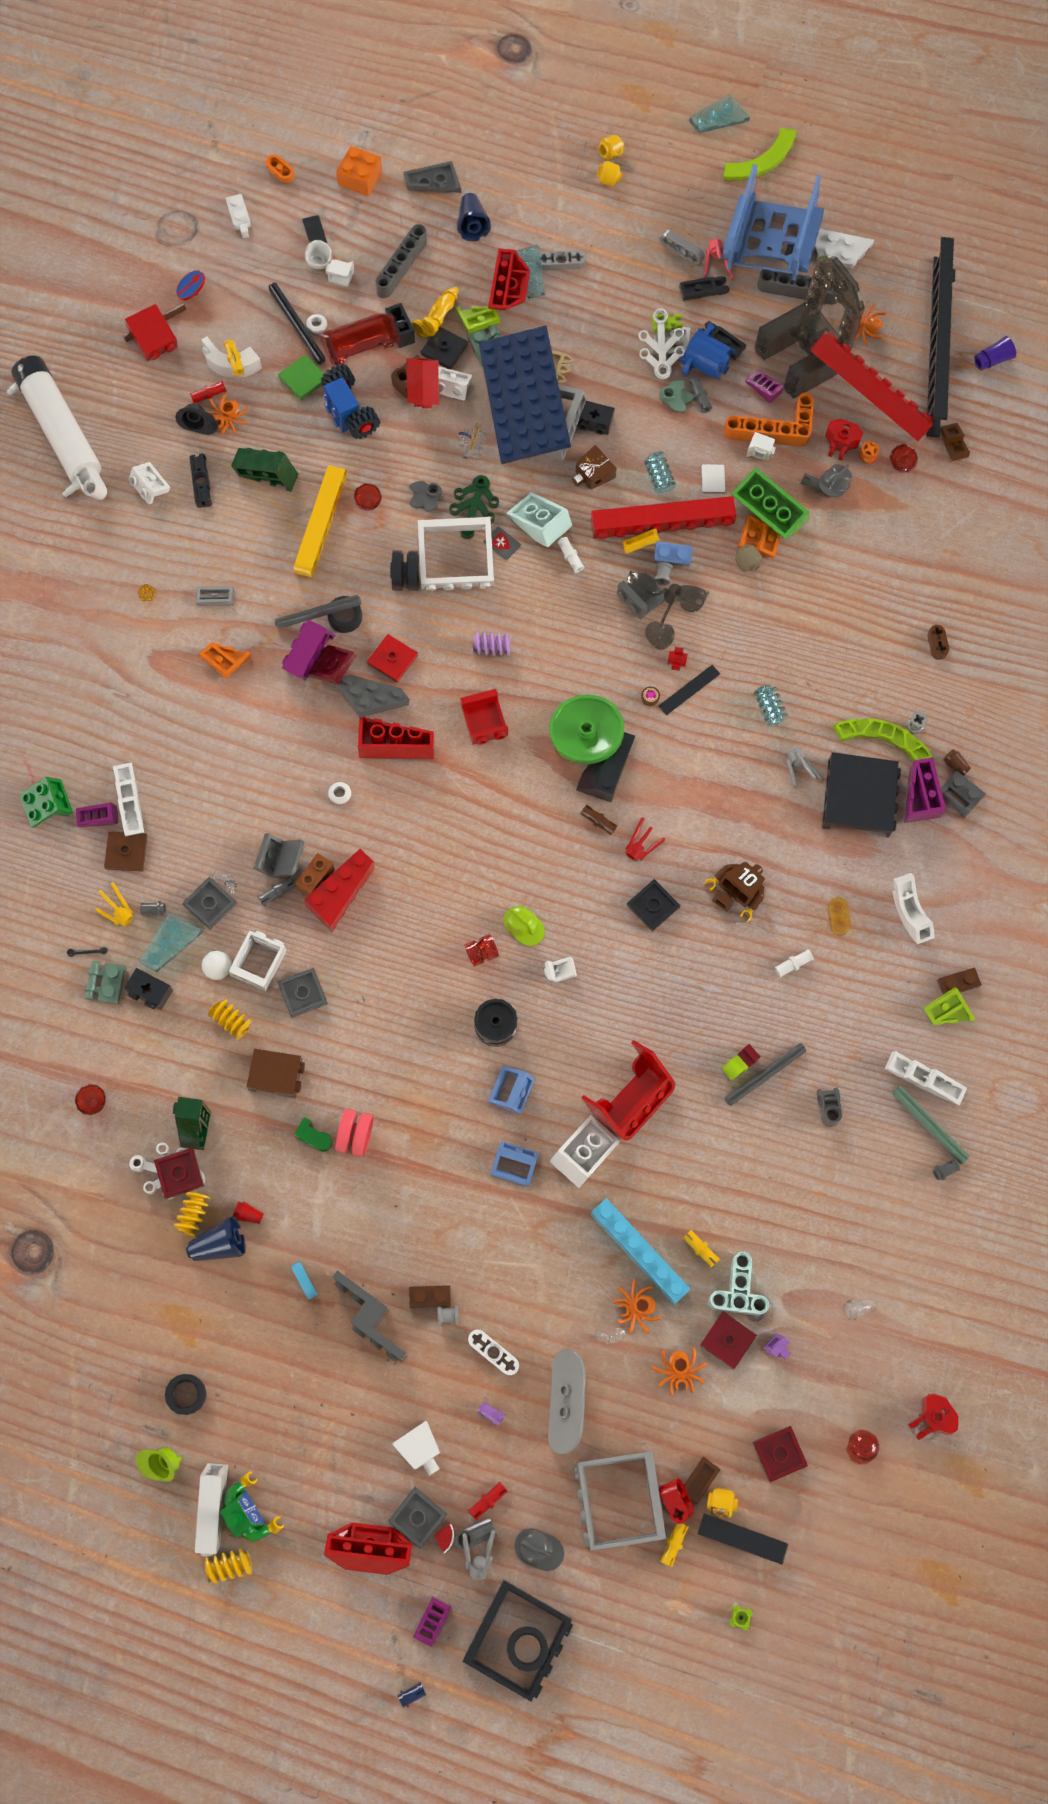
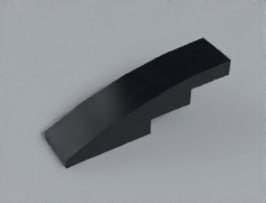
[698,1513,789,1565]

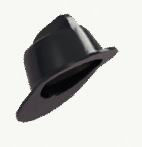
[175,403,218,435]

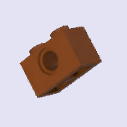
[295,853,335,896]

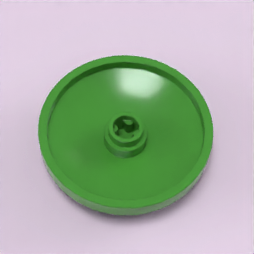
[549,695,624,764]

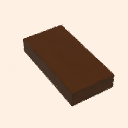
[684,1456,721,1505]

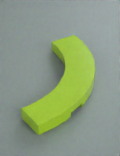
[723,128,796,181]
[833,718,934,762]

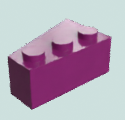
[282,619,336,681]
[904,757,946,823]

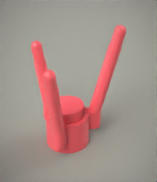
[704,239,734,279]

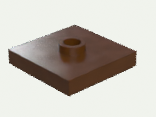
[104,831,148,872]

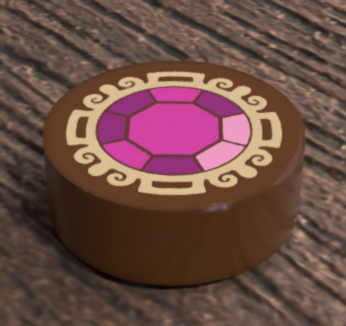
[641,686,660,706]

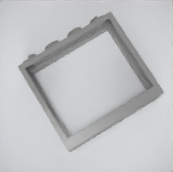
[541,385,587,460]
[574,1451,666,1551]

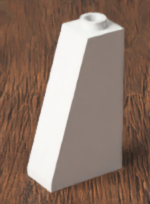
[195,1463,228,1557]

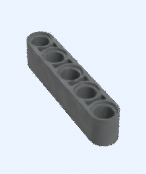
[376,224,427,298]
[757,269,843,305]

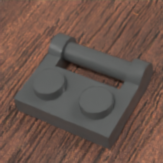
[941,770,986,818]

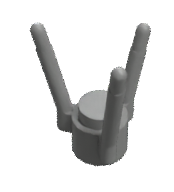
[786,747,823,787]
[462,1530,495,1580]

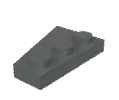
[403,161,461,193]

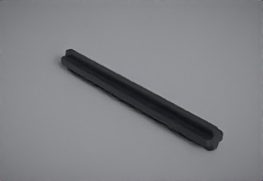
[268,282,326,365]

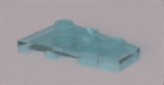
[689,94,750,133]
[516,245,545,299]
[139,912,204,972]

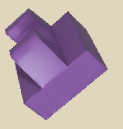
[763,1334,791,1360]

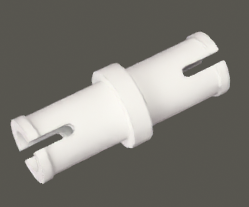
[557,537,585,573]
[774,949,814,978]

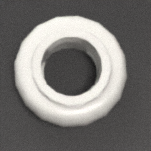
[306,314,328,334]
[328,782,351,805]

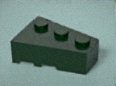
[231,448,298,492]
[173,1097,211,1150]

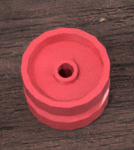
[335,1108,374,1158]

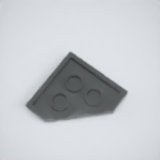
[334,675,410,718]

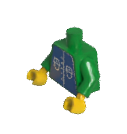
[220,1471,284,1542]

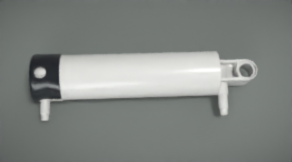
[7,355,107,500]

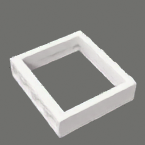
[418,517,494,591]

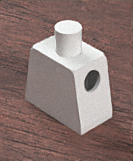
[392,1421,440,1476]

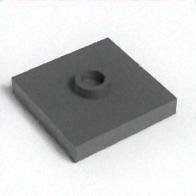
[182,877,237,930]
[277,968,328,1018]
[388,1487,447,1549]

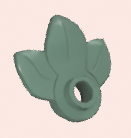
[659,380,694,412]

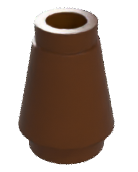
[943,749,971,776]

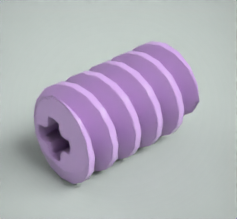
[473,631,510,656]

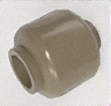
[735,544,762,572]

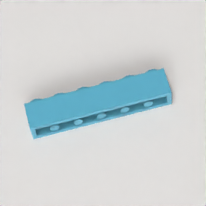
[590,1198,690,1305]

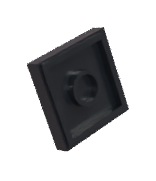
[420,327,468,370]
[626,879,681,932]

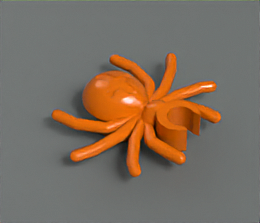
[846,303,886,346]
[206,393,248,434]
[613,1279,661,1334]
[652,1347,707,1395]

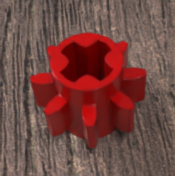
[667,647,688,671]

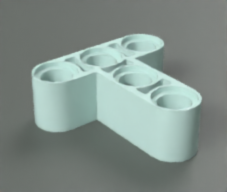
[708,1252,769,1316]

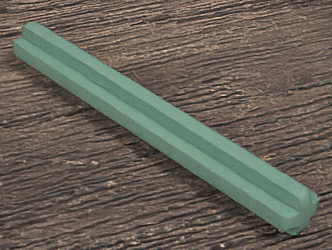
[893,1086,969,1164]

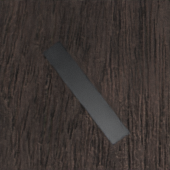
[659,665,720,715]

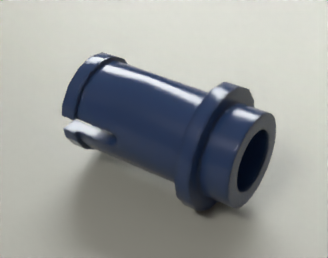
[397,1682,426,1708]

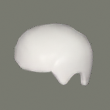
[305,240,332,269]
[202,950,232,980]

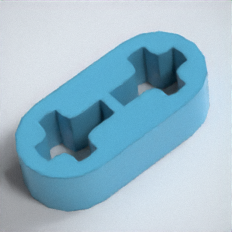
[291,1261,318,1300]

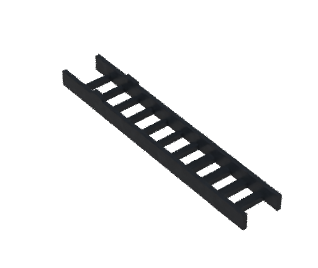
[926,237,956,437]

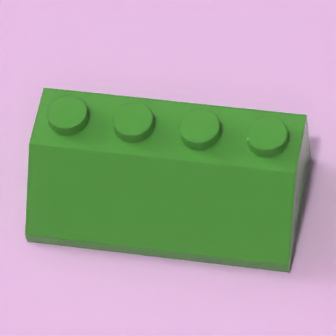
[731,467,810,539]

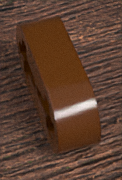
[927,625,949,660]

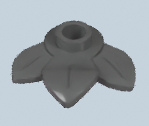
[409,481,442,512]

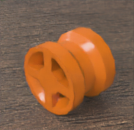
[859,441,879,464]

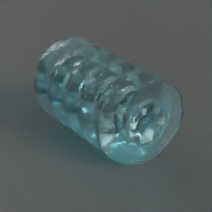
[644,451,676,493]
[754,685,788,727]

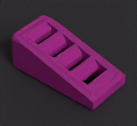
[745,369,784,403]
[76,802,118,827]
[413,1596,451,1647]

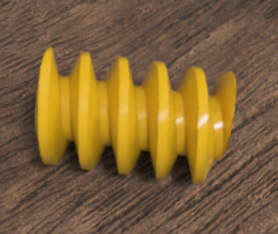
[208,999,252,1041]
[174,1192,211,1237]
[205,1548,252,1584]

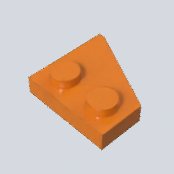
[199,642,251,679]

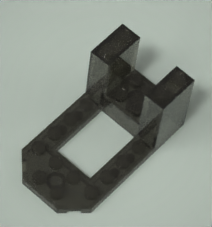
[754,255,865,399]

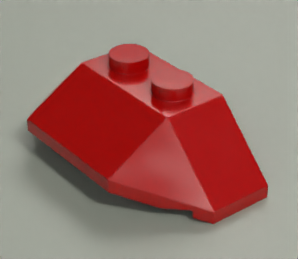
[488,248,530,311]
[324,1522,412,1575]

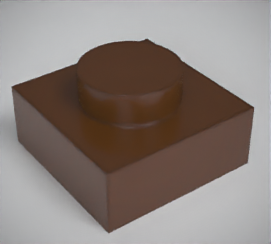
[712,890,734,912]

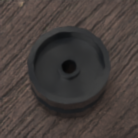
[390,550,419,591]
[474,998,518,1047]

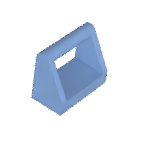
[488,1066,535,1115]
[491,1141,539,1187]

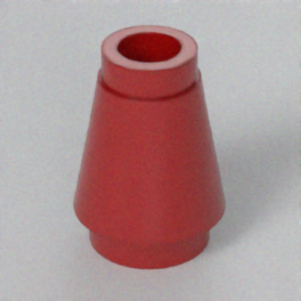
[232,1201,264,1224]

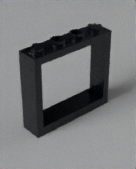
[462,1579,573,1702]

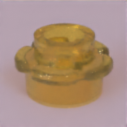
[138,584,156,601]

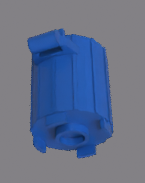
[680,323,736,380]

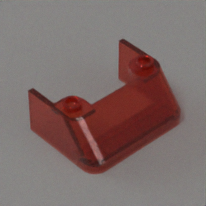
[319,312,401,366]

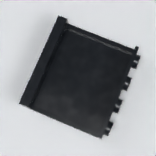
[822,752,901,838]

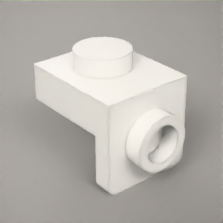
[544,957,577,983]

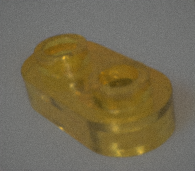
[828,897,851,936]

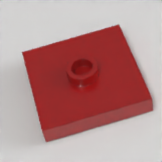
[367,634,418,683]

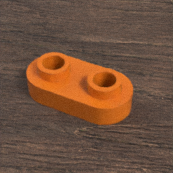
[265,154,294,183]

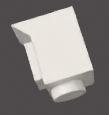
[326,259,354,287]
[746,432,776,461]

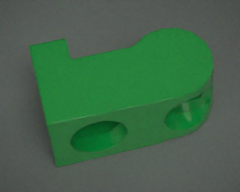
[294,1117,332,1152]

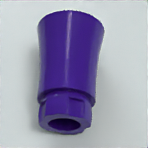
[974,336,1016,371]

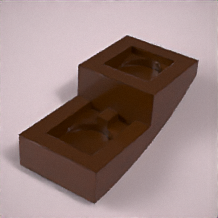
[941,423,970,461]

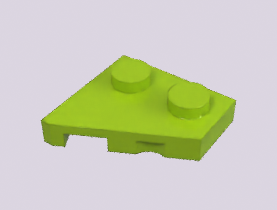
[455,306,500,334]
[922,987,976,1025]

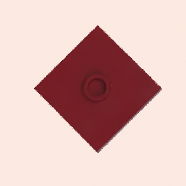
[308,645,357,685]
[154,1147,204,1199]
[700,1311,757,1370]
[752,1426,808,1482]

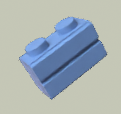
[654,542,693,566]

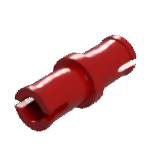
[190,381,227,404]
[468,1481,508,1521]

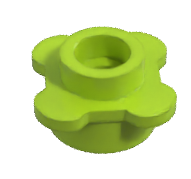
[729,1605,753,1631]

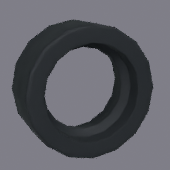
[327,596,362,633]
[165,1374,207,1415]
[507,1626,549,1672]

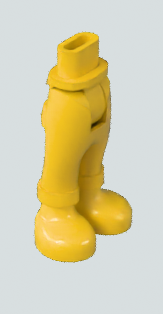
[411,287,459,338]

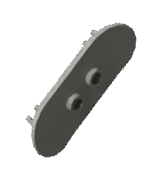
[548,1349,586,1455]

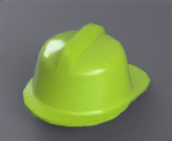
[503,906,545,946]
[136,1447,182,1482]

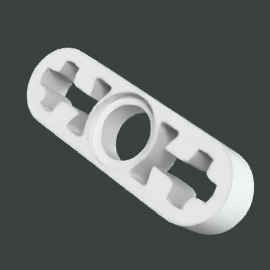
[468,1330,519,1376]

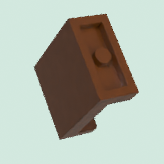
[246,1049,305,1098]

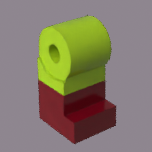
[722,1044,761,1081]

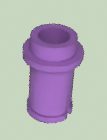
[477,1402,505,1426]

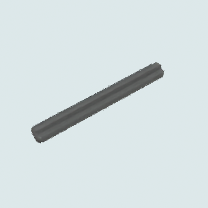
[275,595,361,629]
[725,1043,806,1106]

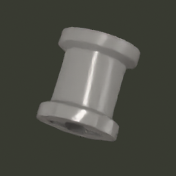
[654,562,673,586]
[907,712,927,734]
[438,1306,459,1325]

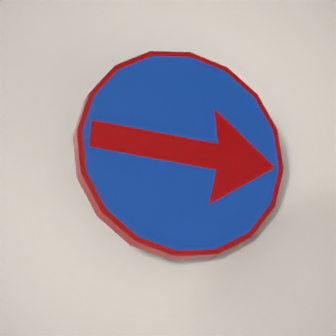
[176,270,205,300]

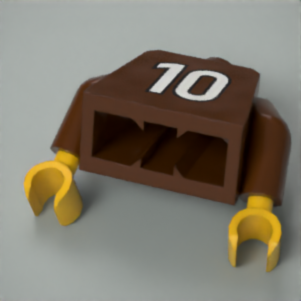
[705,862,765,922]

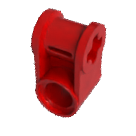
[659,1478,695,1524]

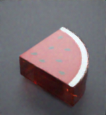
[434,1523,455,1554]

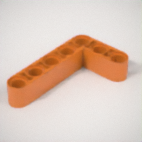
[723,393,814,446]

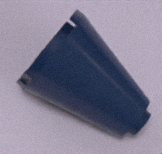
[457,193,491,241]
[186,1217,246,1261]

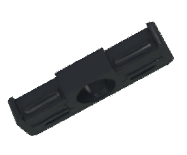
[189,453,212,508]

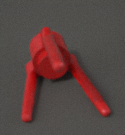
[625,817,665,862]

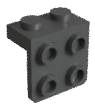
[617,573,666,620]
[253,833,304,878]

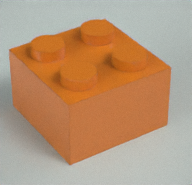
[336,145,382,196]

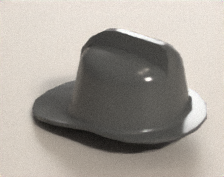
[818,464,852,498]
[514,1528,564,1571]

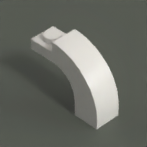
[201,337,262,378]
[892,873,935,944]

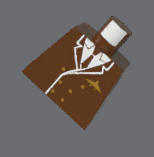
[572,445,617,489]

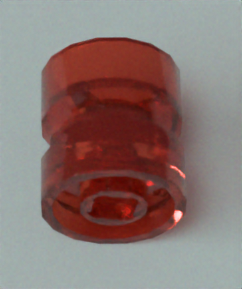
[464,934,499,967]

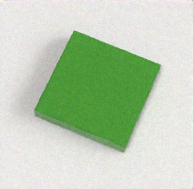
[278,354,324,400]

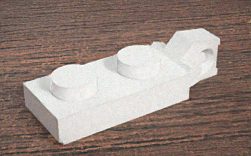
[225,194,251,239]

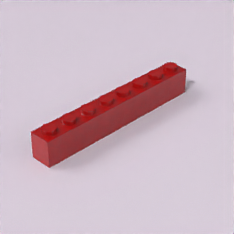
[810,330,933,441]
[590,496,737,539]

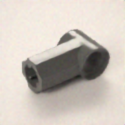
[454,1518,497,1551]

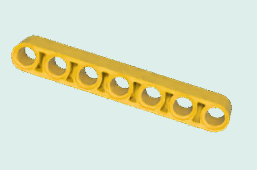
[294,465,347,578]

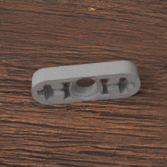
[659,230,705,265]
[536,250,586,270]

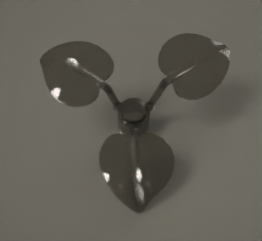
[627,571,709,650]

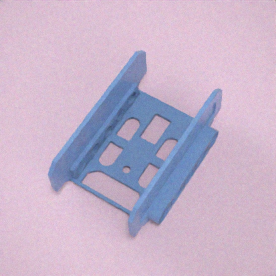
[722,164,824,280]

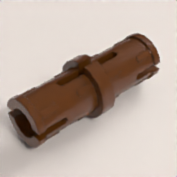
[580,804,618,835]

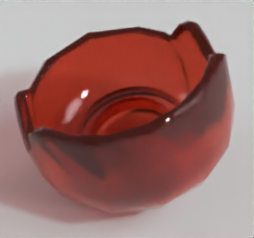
[890,444,918,473]
[354,483,382,511]
[75,1084,106,1115]
[846,1430,880,1465]

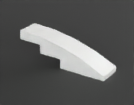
[113,763,144,837]
[885,1051,967,1105]

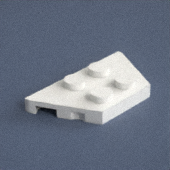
[814,229,874,269]

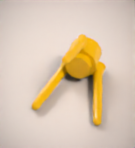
[95,882,134,927]

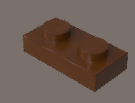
[937,967,982,994]
[409,1285,451,1308]

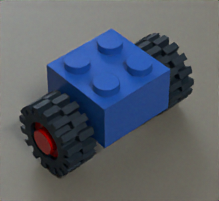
[321,364,381,439]

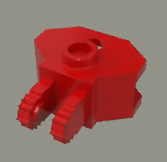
[825,418,863,461]
[908,1393,959,1440]

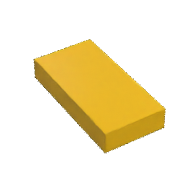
[623,529,660,554]

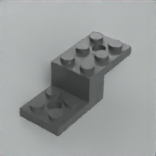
[333,1270,408,1363]

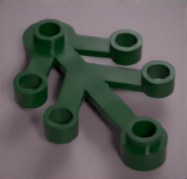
[449,475,499,539]

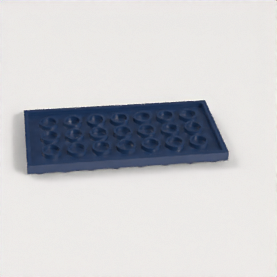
[479,325,571,464]

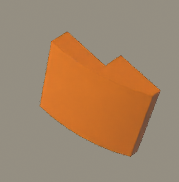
[737,515,781,558]

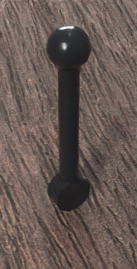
[67,947,108,957]

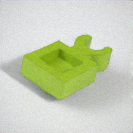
[651,313,683,333]

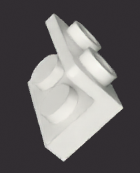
[438,367,472,400]
[129,462,170,504]

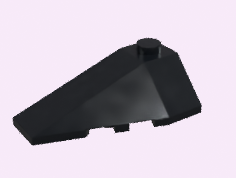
[576,732,635,802]

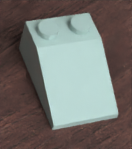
[506,492,573,547]

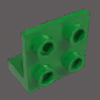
[20,777,73,828]

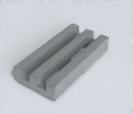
[196,586,234,606]

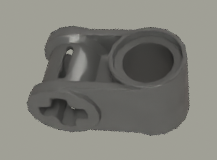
[817,1087,842,1127]

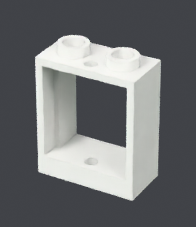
[229,931,286,992]

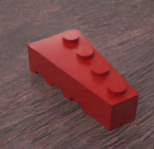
[358,716,435,759]
[304,849,375,933]

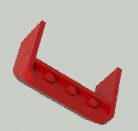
[581,1040,675,1141]

